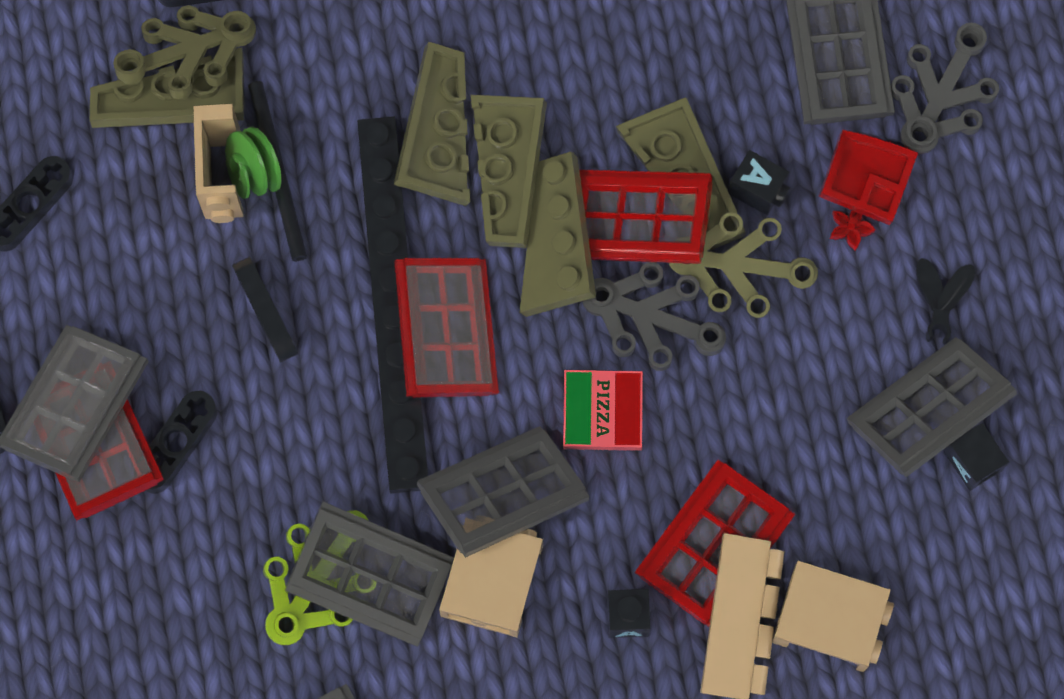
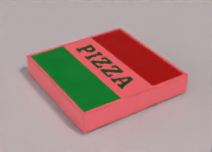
[563,370,643,451]

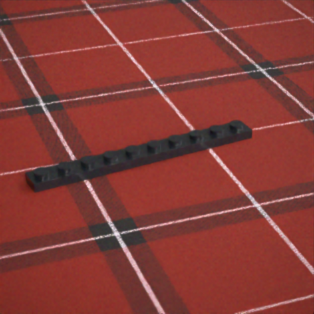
[357,116,428,494]

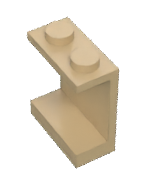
[193,104,244,223]
[439,516,543,638]
[772,561,894,672]

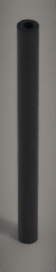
[248,81,307,262]

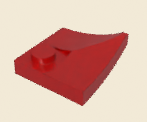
[818,130,918,225]

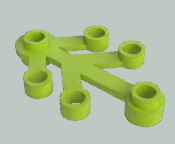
[263,510,377,645]

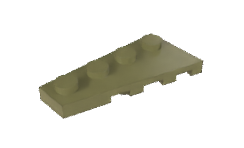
[394,42,470,206]
[90,47,244,128]
[470,95,547,248]
[616,97,746,251]
[520,152,596,317]

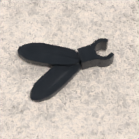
[916,258,975,345]

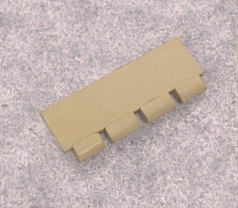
[700,533,785,699]

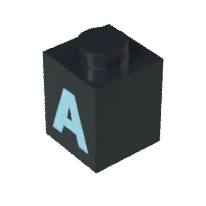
[728,150,791,216]
[944,423,1009,491]
[607,589,651,638]

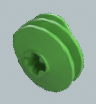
[225,127,282,199]

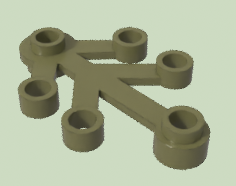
[113,5,256,99]
[669,212,818,318]

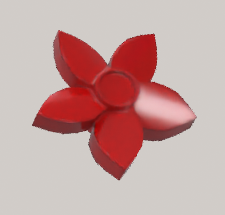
[830,210,876,251]

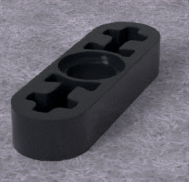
[0,156,73,251]
[232,256,298,363]
[134,391,217,494]

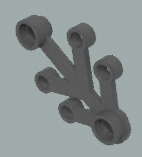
[891,23,999,154]
[582,262,726,371]

